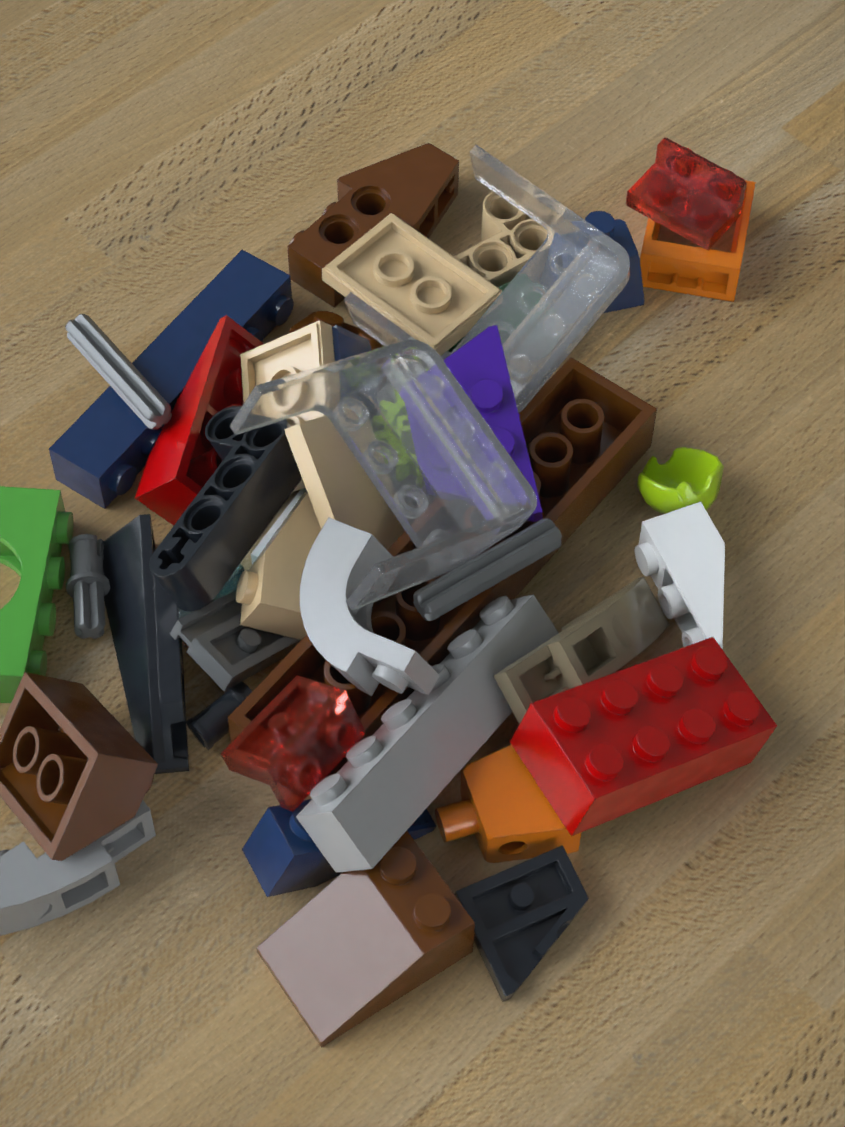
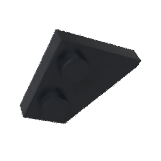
[454,845,589,1002]

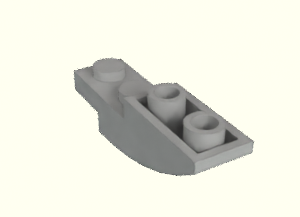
[0,800,156,936]

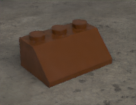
[0,672,158,861]

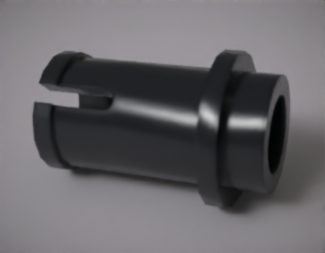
[186,681,252,750]

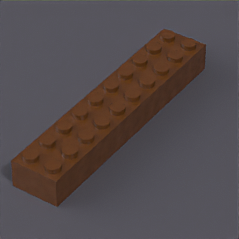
[228,357,657,801]

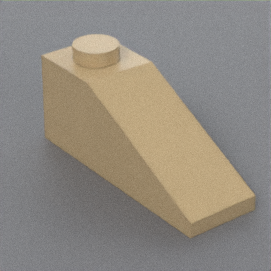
[236,490,321,640]

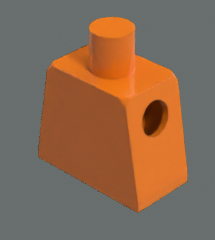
[435,744,582,863]

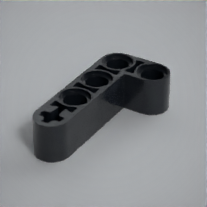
[149,406,302,612]

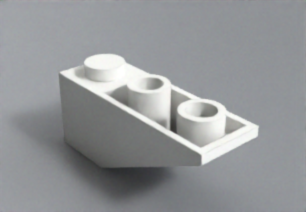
[634,502,725,649]

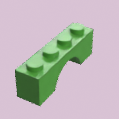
[0,486,74,703]

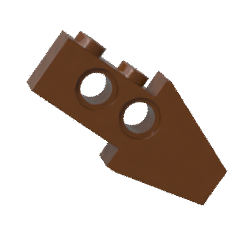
[287,143,459,308]

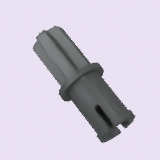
[66,534,110,639]

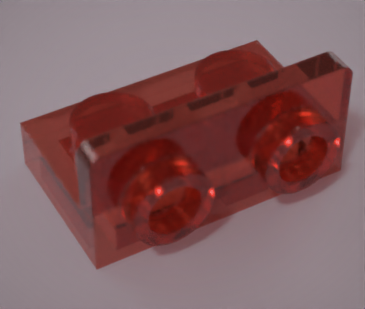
[626,137,747,251]
[220,675,365,811]

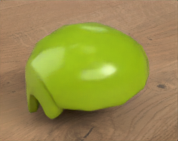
[637,447,724,514]

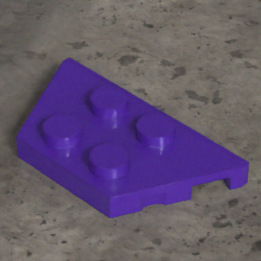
[402,325,543,522]

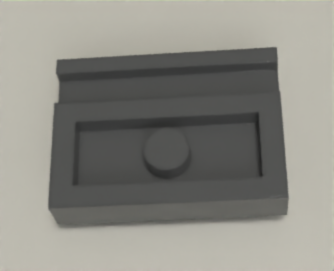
[170,590,301,691]

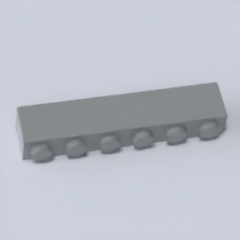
[296,594,558,873]

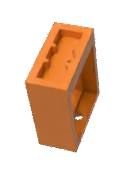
[640,166,756,302]

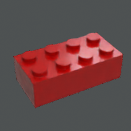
[510,637,777,836]

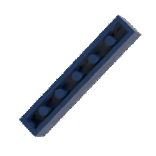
[49,250,294,509]

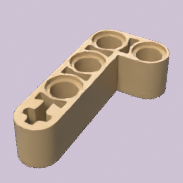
[388,189,555,350]

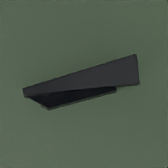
[103,514,189,774]

